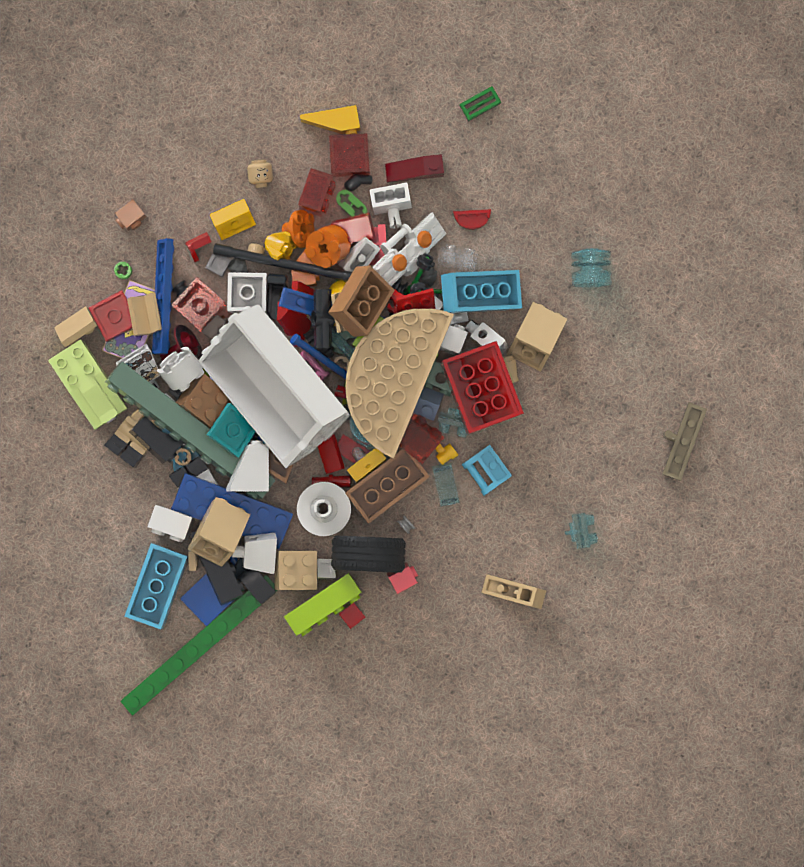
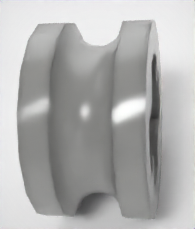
[397,515,415,534]

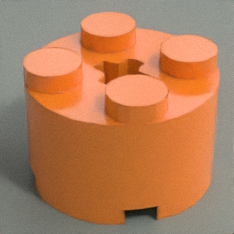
[305,225,350,268]

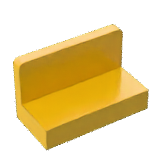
[210,199,256,240]

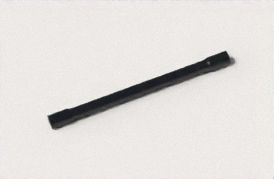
[213,243,352,282]

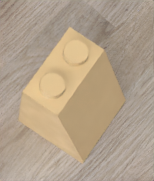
[507,302,567,372]
[188,497,250,567]

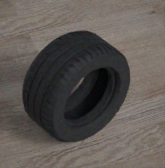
[331,536,406,573]

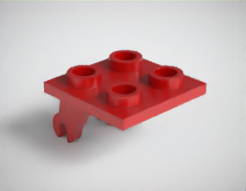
[387,288,435,314]

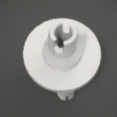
[297,482,351,536]

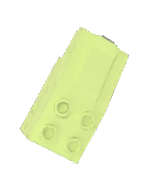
[48,339,128,430]

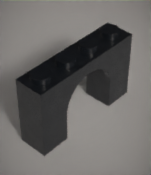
[129,388,186,464]

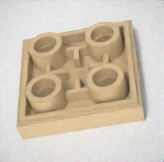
[54,306,97,347]

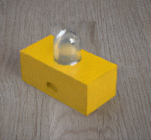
[347,447,387,483]

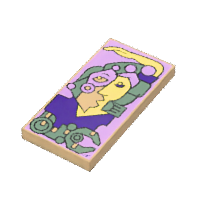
[102,280,155,359]

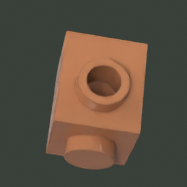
[115,199,147,231]

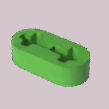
[336,190,367,217]

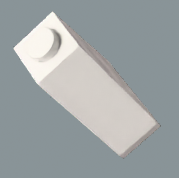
[226,441,269,492]

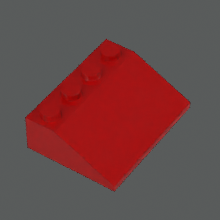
[441,341,524,435]

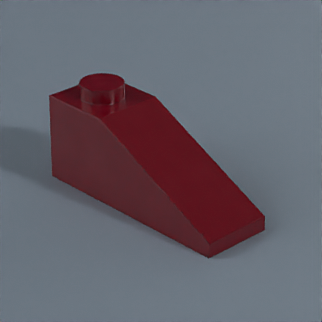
[385,154,444,183]

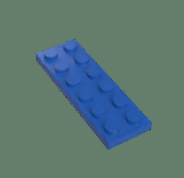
[171,473,293,549]

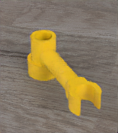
[416,420,459,465]

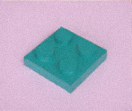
[207,403,256,457]

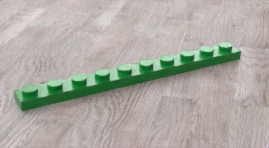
[120,575,278,716]

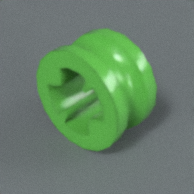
[114,262,132,279]

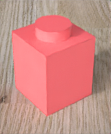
[386,562,418,594]

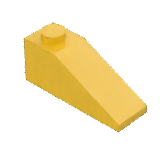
[300,105,360,136]

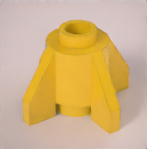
[264,231,298,261]

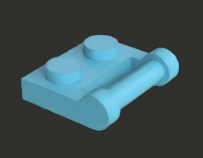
[462,445,512,496]

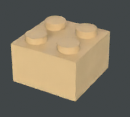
[275,551,317,590]

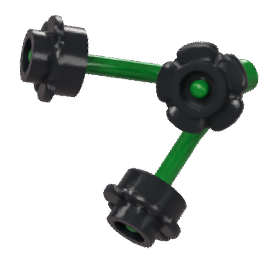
[403,254,442,295]

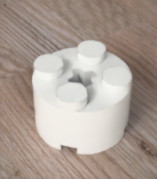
[157,347,204,392]

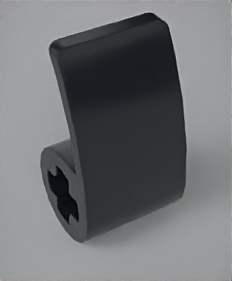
[238,569,276,604]

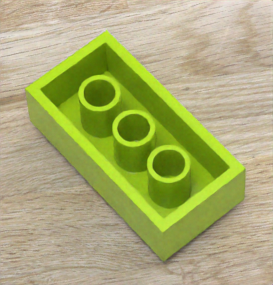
[284,573,362,637]

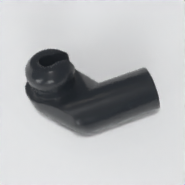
[344,174,372,191]

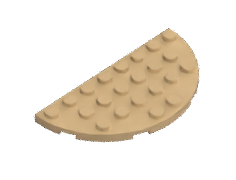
[346,309,454,459]

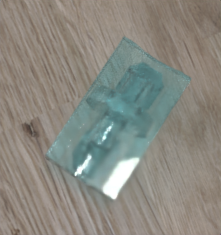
[438,407,467,438]
[565,513,598,549]

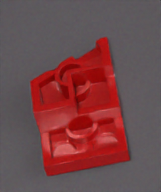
[277,281,314,347]

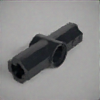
[311,289,335,348]

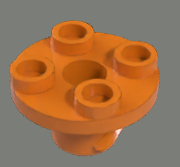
[282,210,315,248]

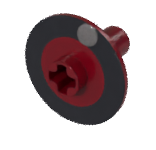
[160,325,202,361]

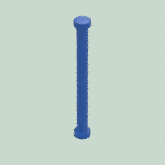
[290,334,347,380]

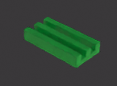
[459,86,502,122]

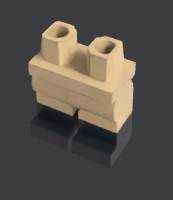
[104,409,160,468]

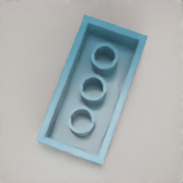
[441,270,522,313]
[124,543,188,630]

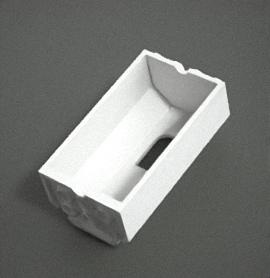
[198,304,350,468]

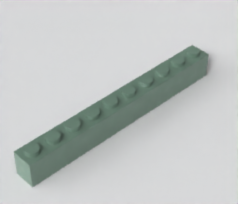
[105,362,276,499]

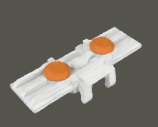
[372,212,446,286]

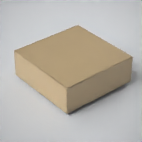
[188,551,198,571]

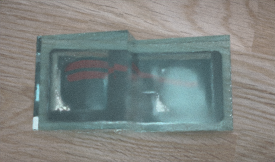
[432,463,460,506]

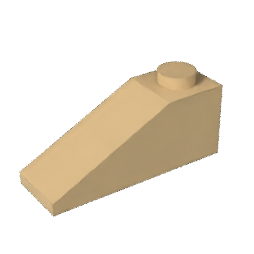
[482,574,546,609]

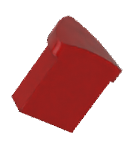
[185,232,212,262]

